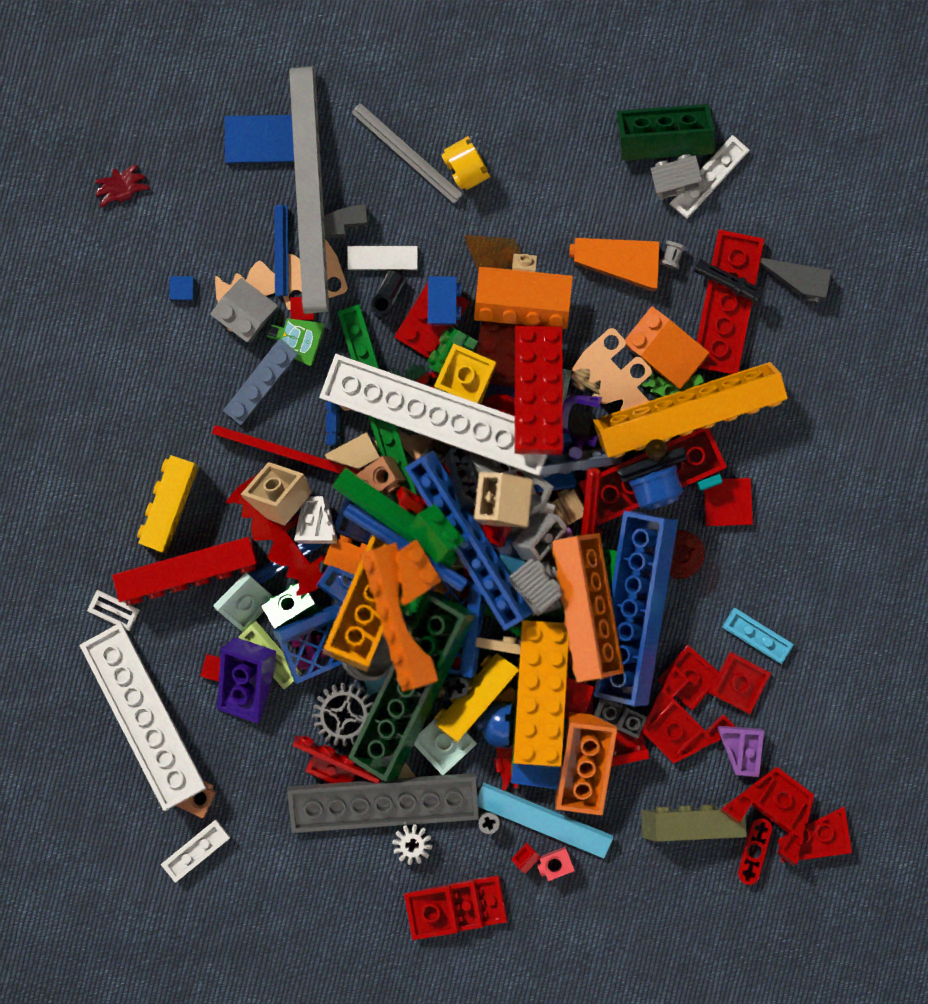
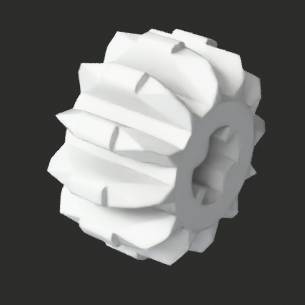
[392,824,432,865]

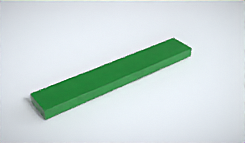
[332,468,458,568]

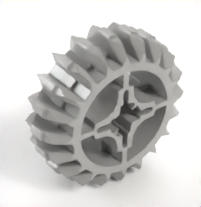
[312,683,374,747]

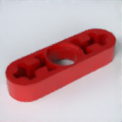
[737,817,772,885]

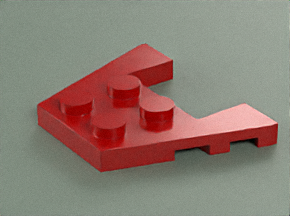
[642,665,736,764]
[720,767,814,866]

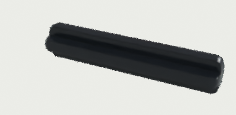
[619,447,687,482]

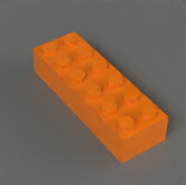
[552,533,624,682]

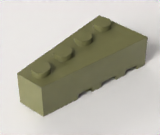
[641,803,746,842]

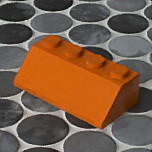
[474,267,573,329]
[555,712,617,815]

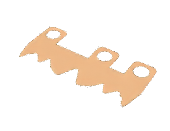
[215,239,348,332]
[572,328,674,443]

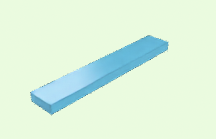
[477,782,613,858]

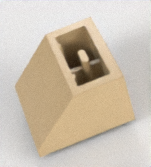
[474,472,533,527]

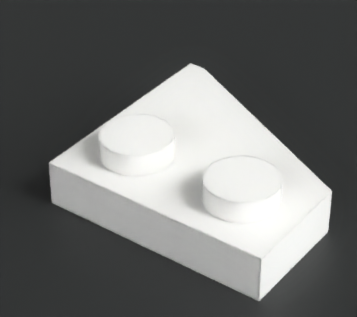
[294,496,337,544]

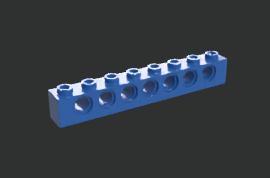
[405,451,533,631]

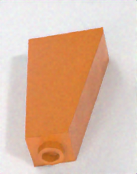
[569,238,659,291]

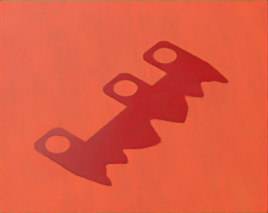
[226,474,326,596]

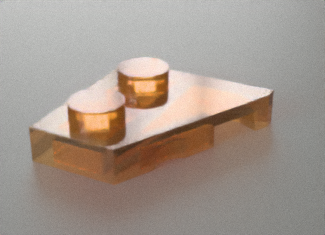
[464,235,521,272]

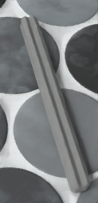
[352,104,462,203]

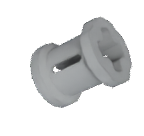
[659,241,686,270]
[478,811,500,834]

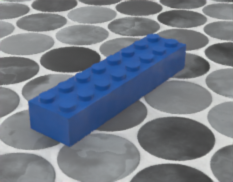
[594,511,678,706]

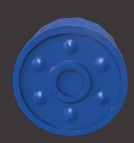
[629,465,683,510]

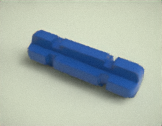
[326,401,340,446]

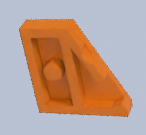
[395,540,441,605]

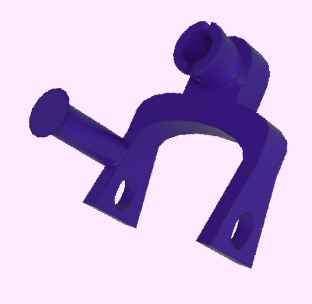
[562,394,602,460]

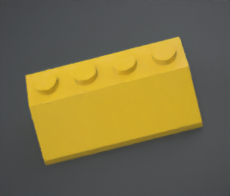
[137,455,199,553]
[434,653,519,743]

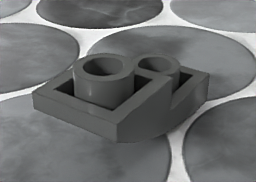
[594,698,647,739]

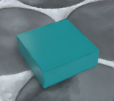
[696,474,722,491]

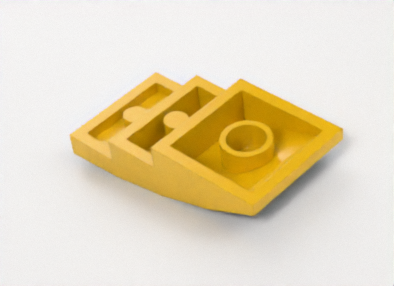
[434,343,497,447]

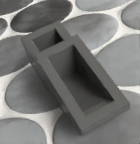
[298,204,368,239]

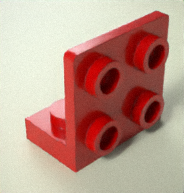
[611,711,649,767]

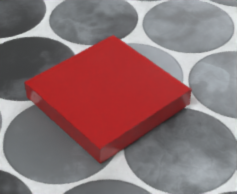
[704,478,753,526]
[657,645,719,711]
[708,651,771,714]

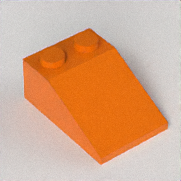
[625,306,710,390]

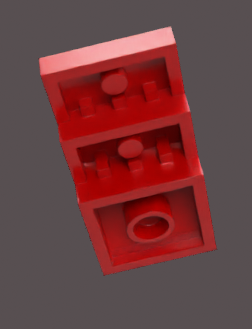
[404,875,508,940]

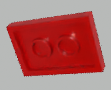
[394,282,470,359]

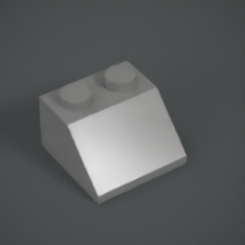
[210,278,278,343]

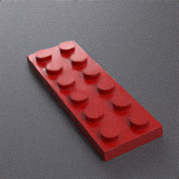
[696,230,764,375]
[514,326,563,455]

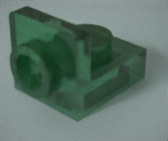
[391,364,427,381]

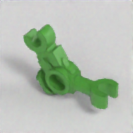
[640,371,704,399]

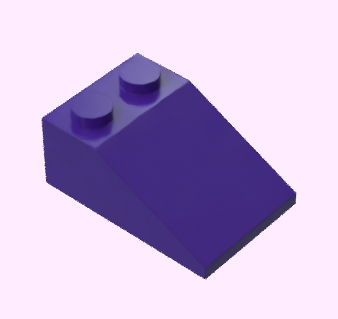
[217,637,276,723]

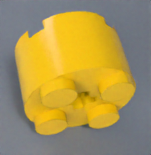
[441,136,491,191]

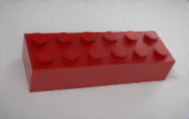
[578,428,727,526]
[112,536,260,606]

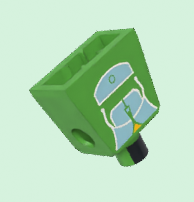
[267,318,325,368]

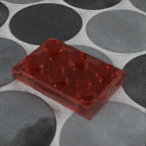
[476,321,527,387]

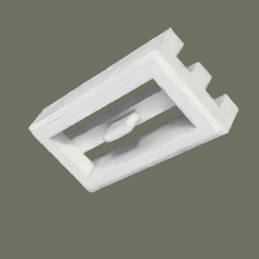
[87,590,140,631]

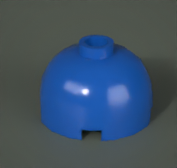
[478,701,514,749]

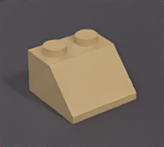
[325,433,380,471]
[241,462,312,525]

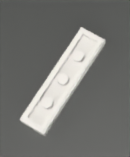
[670,135,750,220]

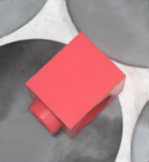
[537,847,575,881]

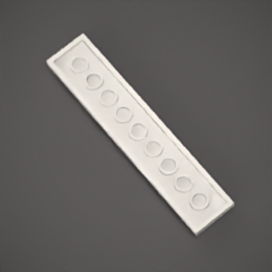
[319,354,548,477]

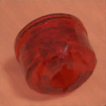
[669,530,705,579]

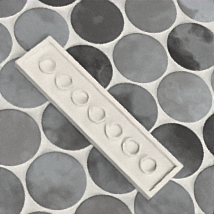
[80,623,207,811]

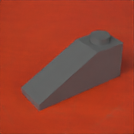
[759,258,831,303]

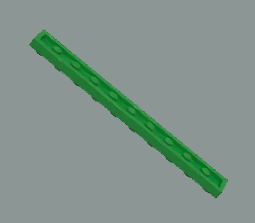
[337,305,422,517]

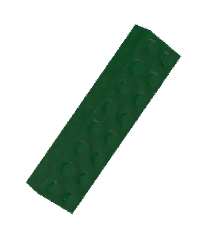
[348,591,477,782]

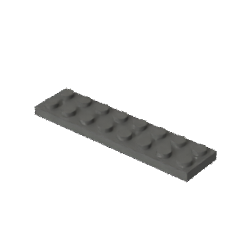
[287,773,479,833]

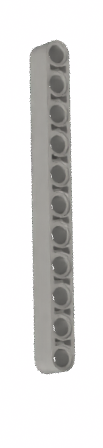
[289,66,329,314]

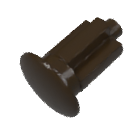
[645,439,667,461]

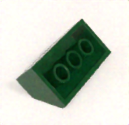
[616,104,715,161]

